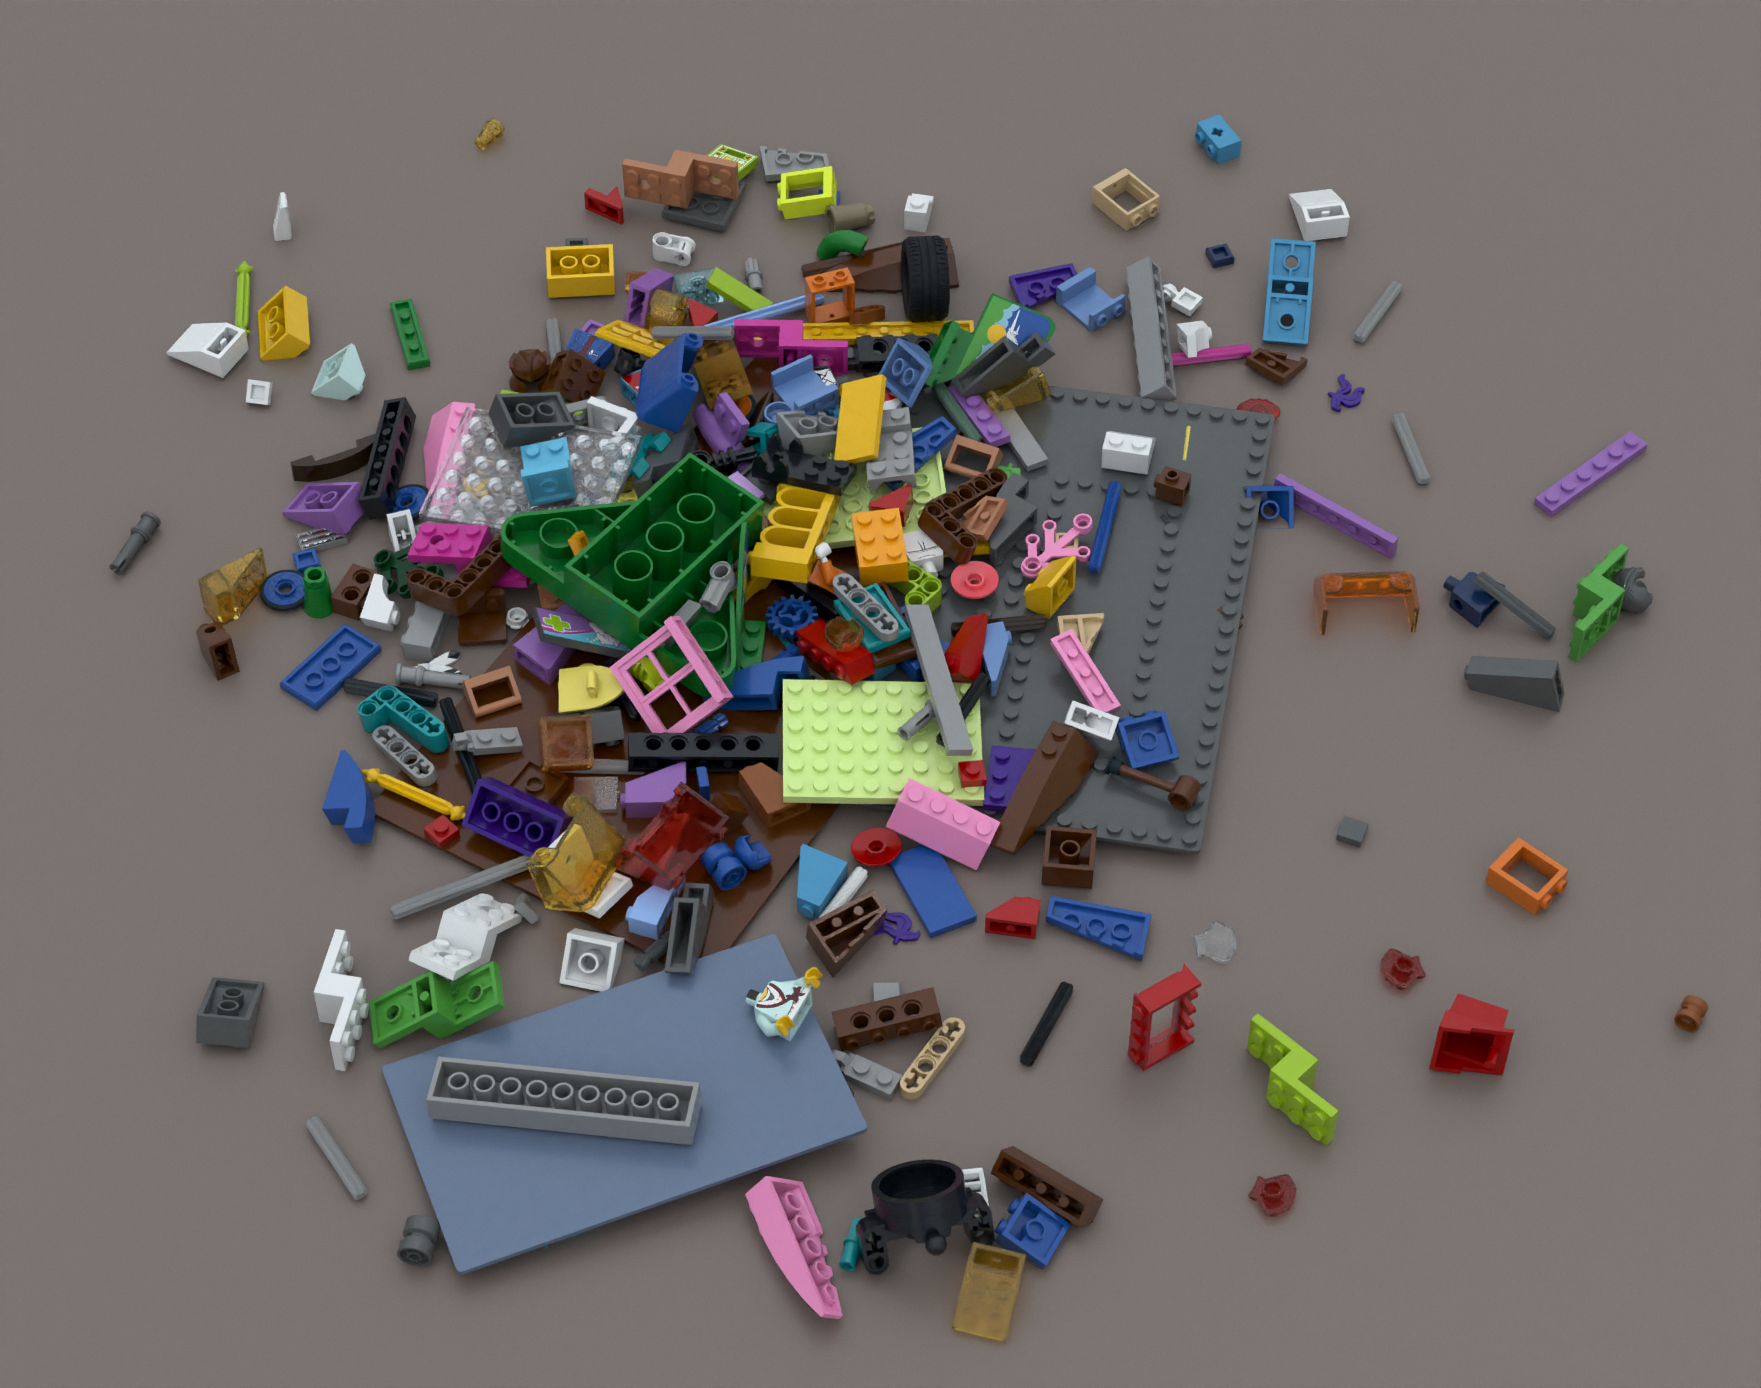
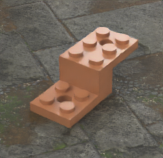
[622,149,739,209]

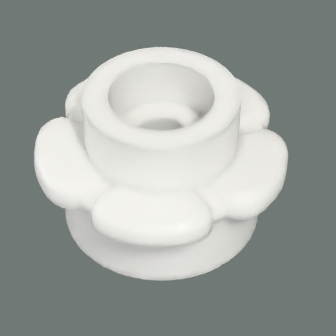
[506,607,529,629]

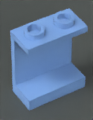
[1056,267,1126,332]
[771,354,839,416]

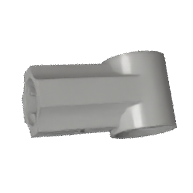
[699,561,737,613]

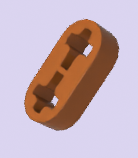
[849,305,885,324]

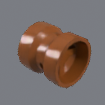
[1674,995,1708,1032]

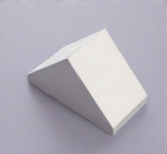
[386,509,416,560]

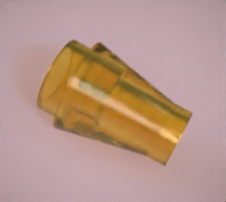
[474,118,505,150]

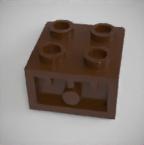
[540,349,606,403]
[458,587,507,645]

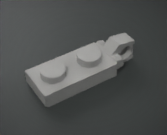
[452,727,523,755]
[833,1049,903,1100]

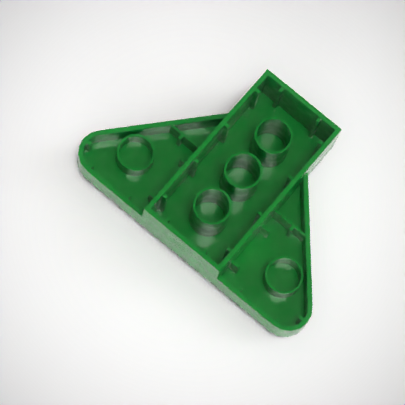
[500,452,764,697]

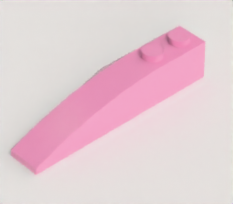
[423,402,478,524]
[745,1176,843,1319]

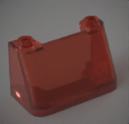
[614,781,730,891]

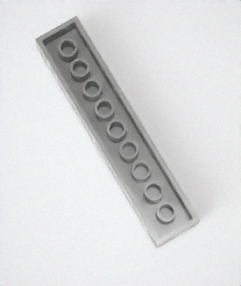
[426,1056,702,1145]

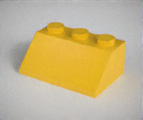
[258,285,310,361]

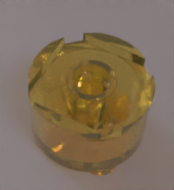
[644,288,689,332]

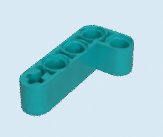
[357,685,450,753]

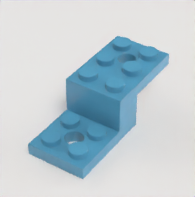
[1262,238,1316,346]

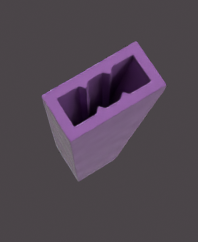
[513,603,586,685]

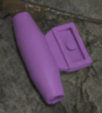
[693,392,752,473]

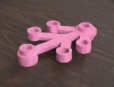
[1021,513,1093,578]

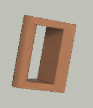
[944,434,1004,479]
[461,666,522,718]

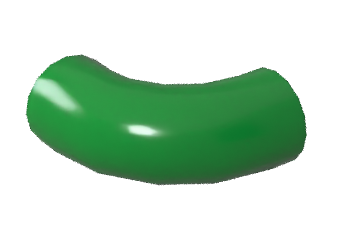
[816,230,869,260]

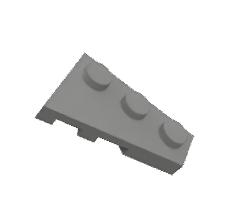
[759,146,829,182]

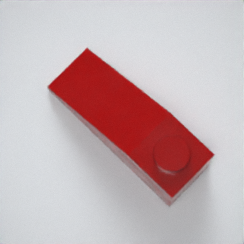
[944,613,989,684]

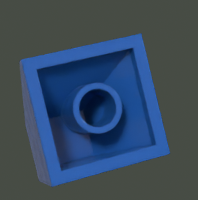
[1246,485,1294,529]

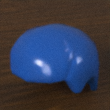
[734,835,772,871]

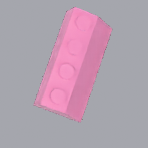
[886,778,1000,871]

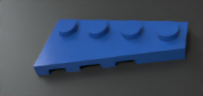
[1046,896,1151,961]

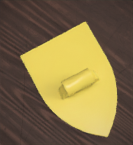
[559,665,624,714]

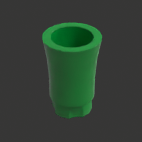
[302,566,333,619]

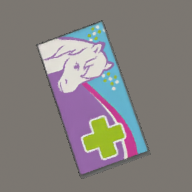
[532,607,632,658]

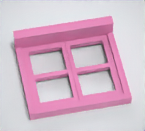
[609,616,733,733]

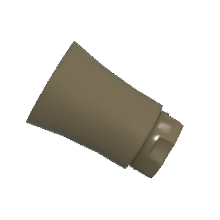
[825,203,875,233]

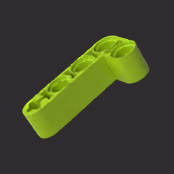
[887,559,942,613]

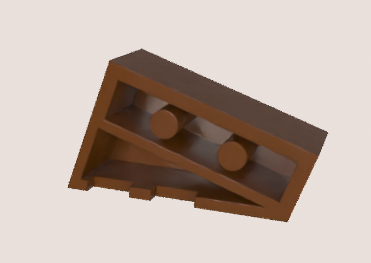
[806,890,887,977]

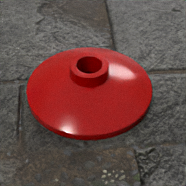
[851,827,902,867]

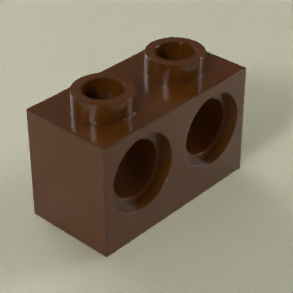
[331,564,379,621]

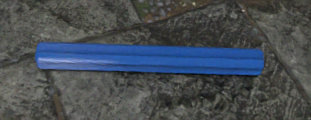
[1088,481,1122,574]

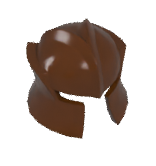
[509,349,551,393]

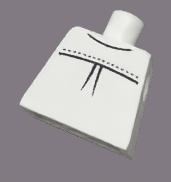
[903,530,943,578]

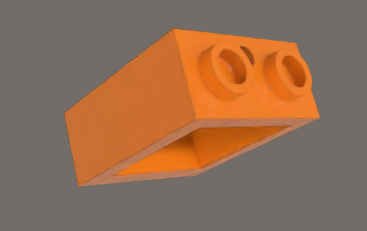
[805,267,855,323]
[1486,837,1568,915]

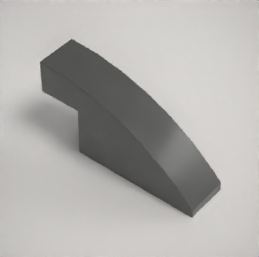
[953,332,1055,397]
[632,423,699,499]
[989,472,1038,566]
[665,883,714,974]

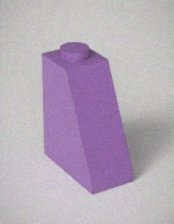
[624,268,674,329]
[620,762,687,818]

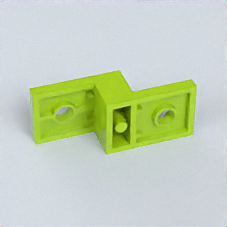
[1247,1013,1339,1146]

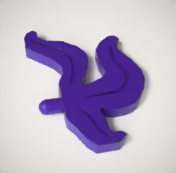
[1328,374,1365,412]
[873,912,920,945]

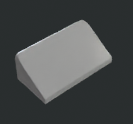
[664,599,702,650]

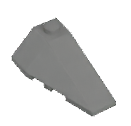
[776,410,839,456]

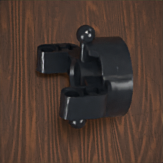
[856,1159,995,1275]

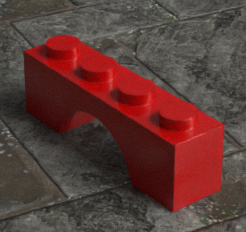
[796,619,875,685]

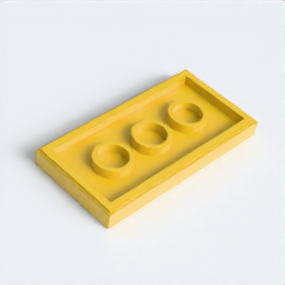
[834,374,887,464]

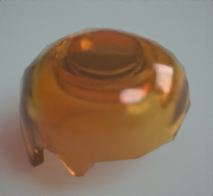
[824,616,864,653]

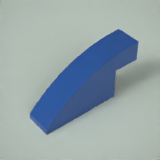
[702,656,810,711]
[322,750,375,843]

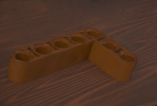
[917,468,1008,564]
[406,533,512,616]

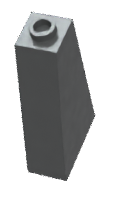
[1464,656,1565,712]

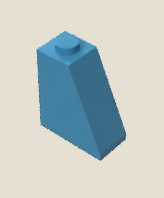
[797,844,848,919]

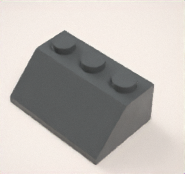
[544,705,625,754]

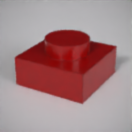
[958,760,987,788]
[424,815,460,849]

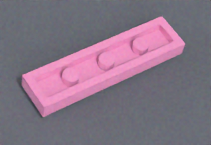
[1050,629,1121,714]

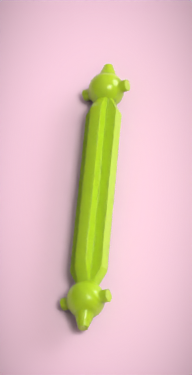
[235,261,254,337]

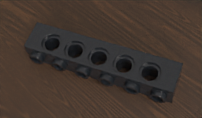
[853,333,973,372]
[358,397,416,520]
[627,732,779,772]

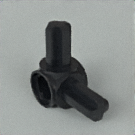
[614,348,646,377]

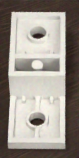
[408,893,523,980]
[314,929,369,1071]

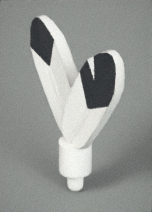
[415,651,463,675]

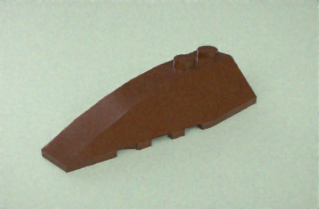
[819,238,959,294]
[990,720,1098,855]

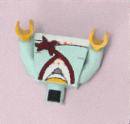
[746,967,823,1041]

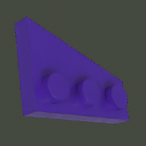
[1009,263,1077,309]
[983,745,1036,812]

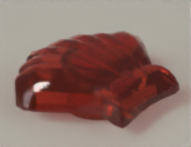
[1236,398,1280,419]
[1381,948,1426,990]
[1248,1174,1297,1217]

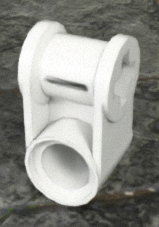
[652,232,696,266]

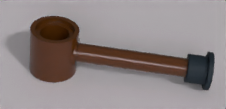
[1105,755,1201,810]

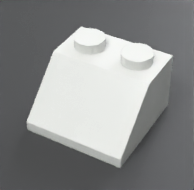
[1101,431,1156,475]
[559,928,625,992]

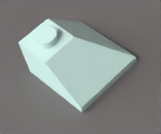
[311,343,366,400]

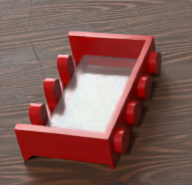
[1128,963,1201,1071]

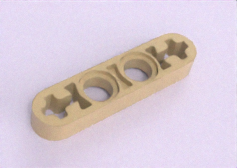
[900,1017,965,1100]

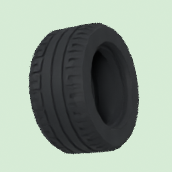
[901,235,950,322]

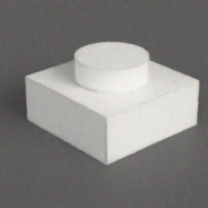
[246,379,273,405]

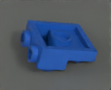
[1115,710,1180,770]
[994,1193,1071,1269]

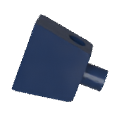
[1443,572,1505,628]

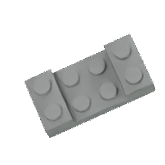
[866,407,917,493]

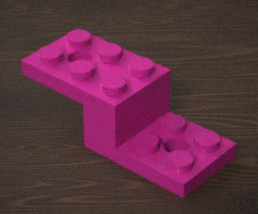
[734,319,848,377]
[407,523,531,588]

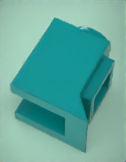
[746,422,780,455]

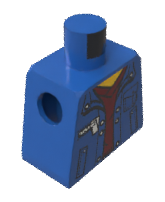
[565,328,615,370]

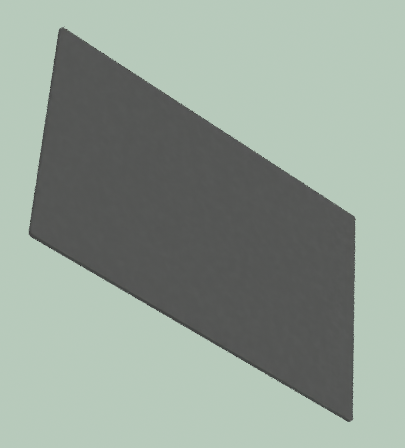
[833,379,1275,854]

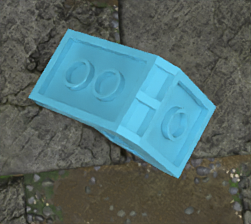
[520,437,577,507]

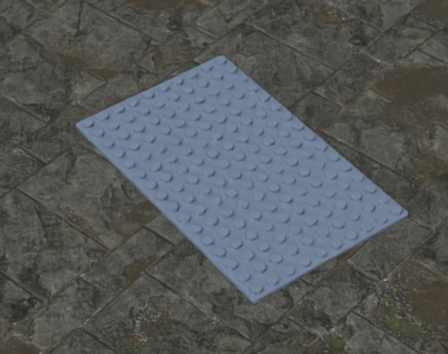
[382,934,867,1275]

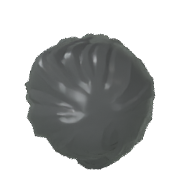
[1612,567,1653,613]

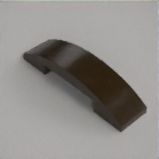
[290,434,376,482]

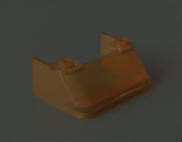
[1313,571,1420,635]

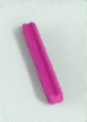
[1171,344,1251,366]

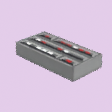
[295,527,348,552]

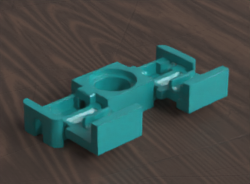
[605,431,671,488]

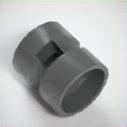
[397,1215,441,1267]

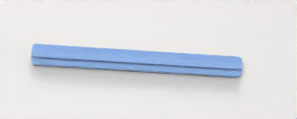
[704,293,824,330]

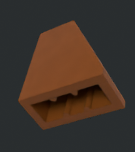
[738,762,811,829]

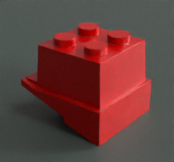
[1429,993,1515,1075]

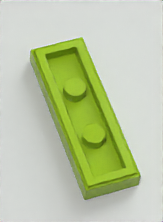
[705,267,773,312]

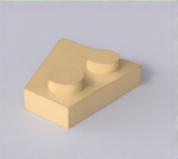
[1057,613,1104,654]

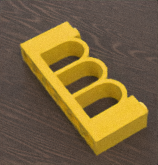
[747,483,841,584]

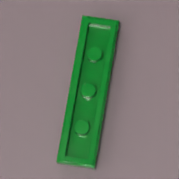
[390,298,430,371]

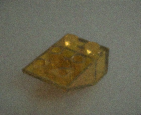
[198,547,268,626]
[952,1242,1026,1342]

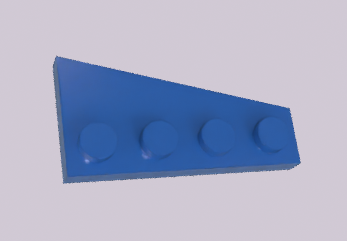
[866,416,957,491]

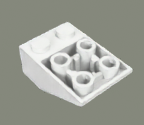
[1289,189,1350,241]
[166,323,249,378]

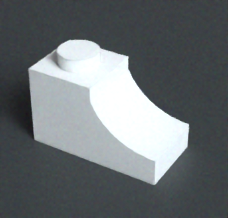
[904,193,934,233]
[1176,320,1212,358]
[360,574,400,632]
[1063,701,1120,742]

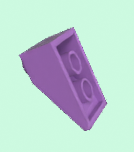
[282,482,365,534]

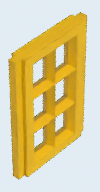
[594,319,674,358]

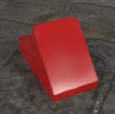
[584,186,624,225]

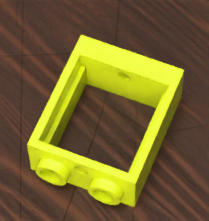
[777,166,837,220]

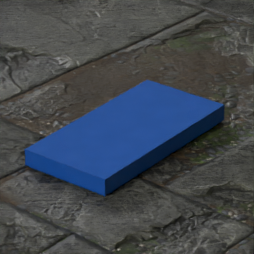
[280,623,382,711]
[888,845,977,938]

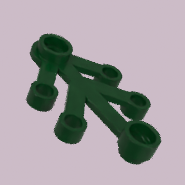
[374,544,444,599]

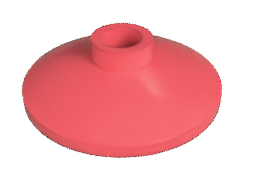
[951,561,999,599]

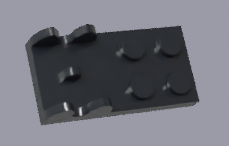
[752,433,857,496]

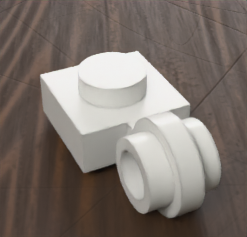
[1163,283,1203,317]

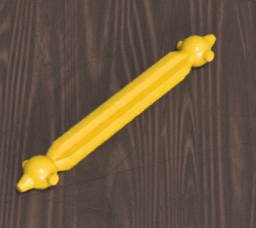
[361,768,466,821]

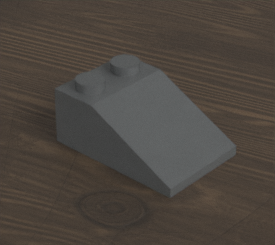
[488,392,575,447]
[196,977,264,1049]

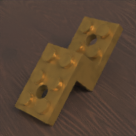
[693,339,753,409]

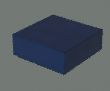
[1205,243,1235,268]

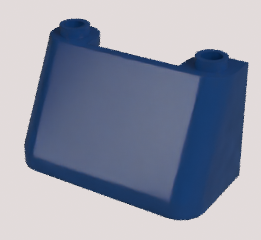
[636,332,703,433]

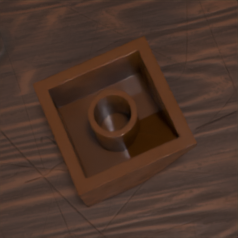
[1042,826,1097,889]

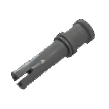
[110,511,161,575]

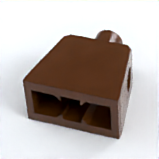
[196,621,240,681]

